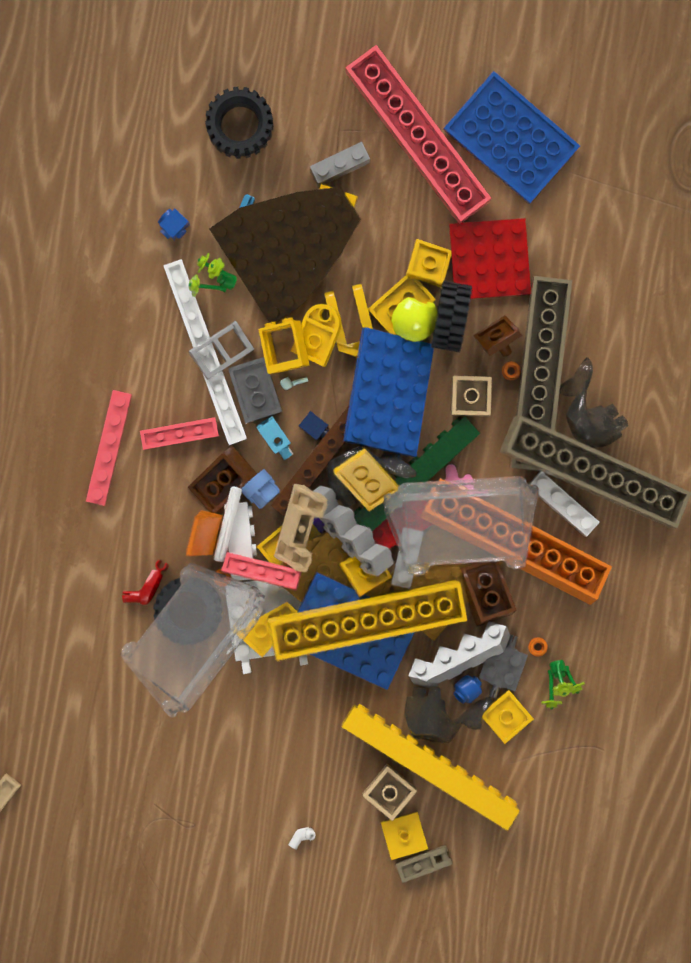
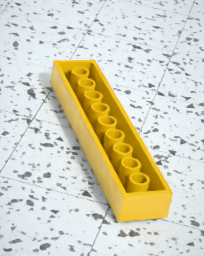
[267,580,467,660]
[342,703,520,831]

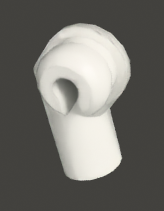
[288,827,316,849]

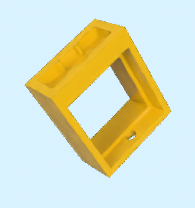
[258,317,310,374]

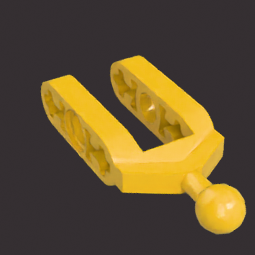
[324,284,373,359]

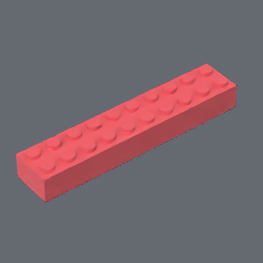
[345,45,491,224]

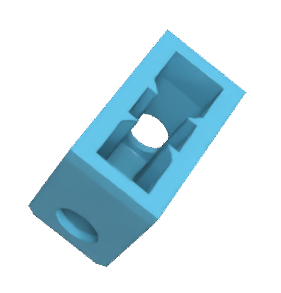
[256,416,293,460]

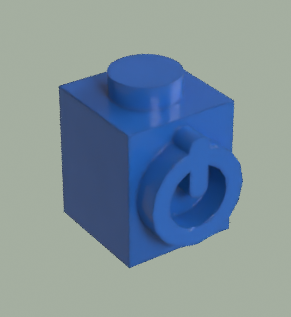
[158,209,190,240]

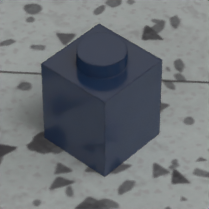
[299,411,329,441]

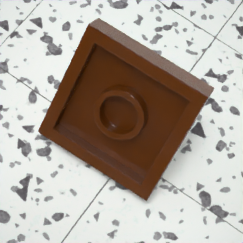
[473,315,522,357]

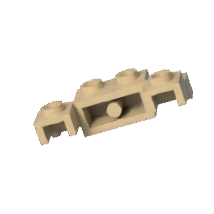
[274,484,328,572]

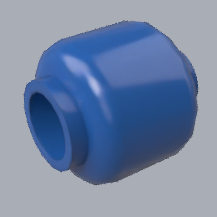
[453,675,482,704]

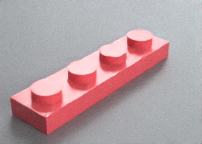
[140,417,219,450]
[221,552,302,590]

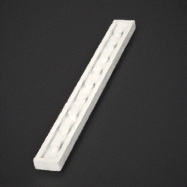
[164,259,247,446]

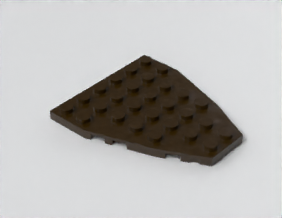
[209,187,362,323]

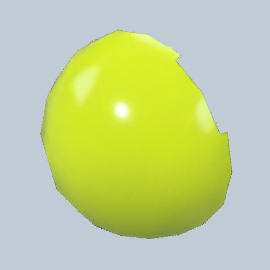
[391,297,438,342]

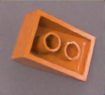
[186,510,224,556]

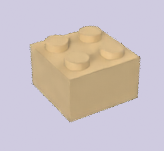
[451,376,492,417]
[362,764,417,821]

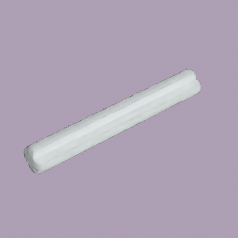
[214,487,242,562]

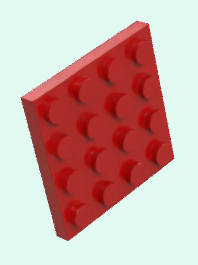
[449,218,531,299]

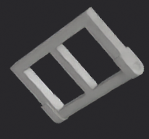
[188,321,254,380]

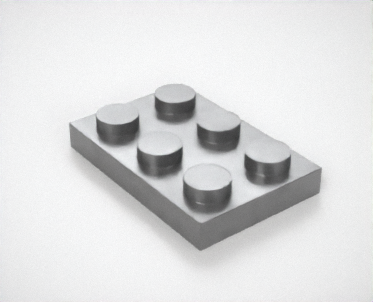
[228,357,282,423]

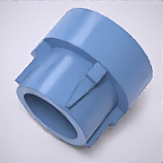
[242,469,280,509]

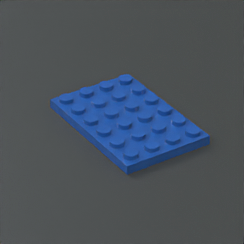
[443,71,580,204]
[343,327,434,457]
[297,572,415,690]

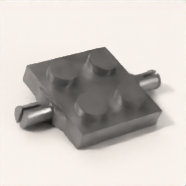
[479,634,528,699]

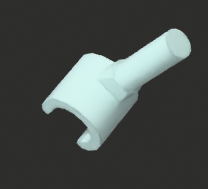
[280,377,308,390]

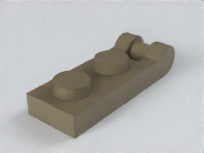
[396,845,453,883]

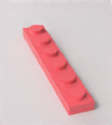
[86,390,132,506]

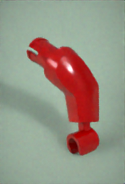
[122,560,169,605]

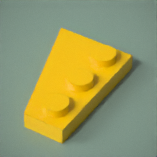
[234,602,297,657]

